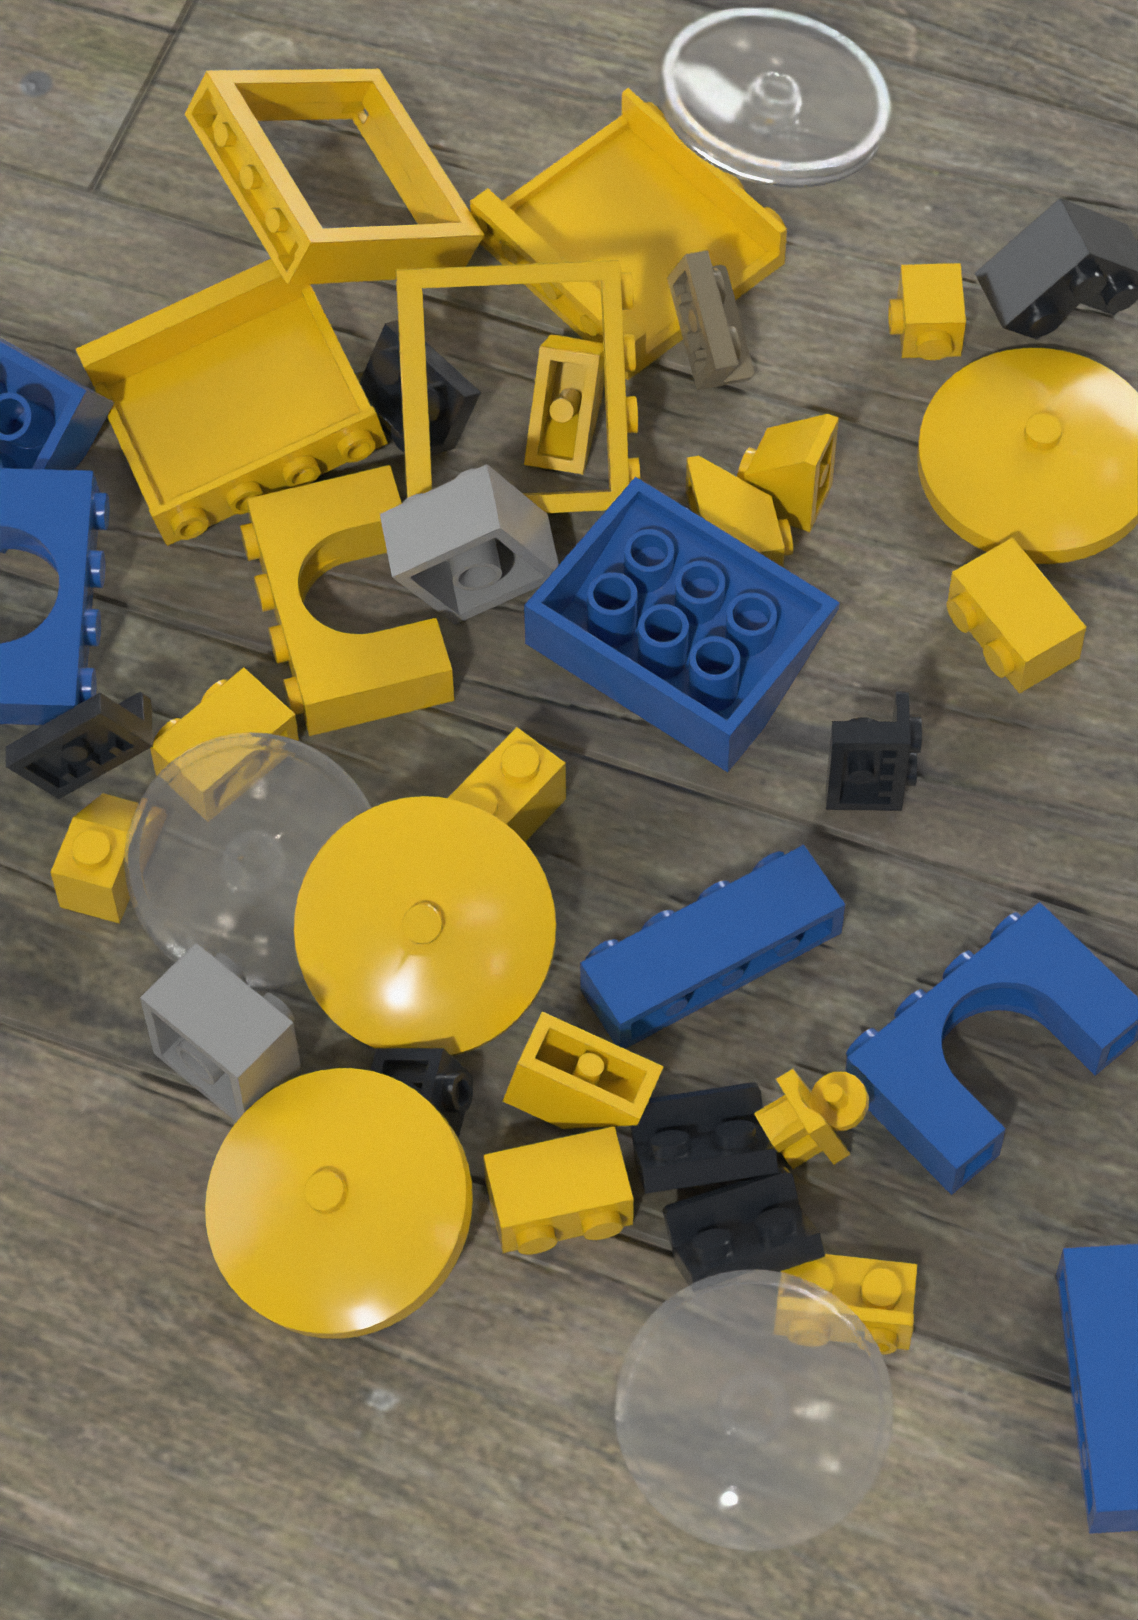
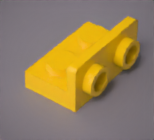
[774,1254,917,1355]

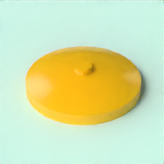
[917,348,1138,564]
[294,796,557,1056]
[205,1068,473,1339]

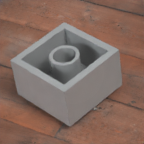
[380,464,559,624]
[140,943,302,1122]

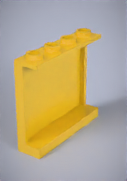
[470,88,787,380]
[76,259,388,546]

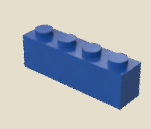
[580,845,845,1049]
[1056,1244,1138,1534]

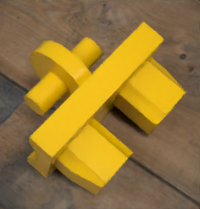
[754,1069,869,1169]

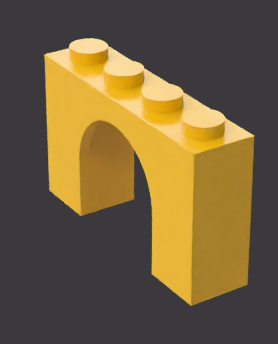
[240,465,454,736]

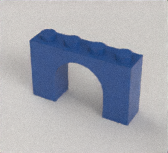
[0,468,110,725]
[845,902,1138,1195]

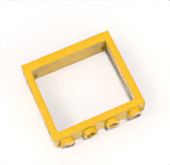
[185,69,484,286]
[396,260,641,513]

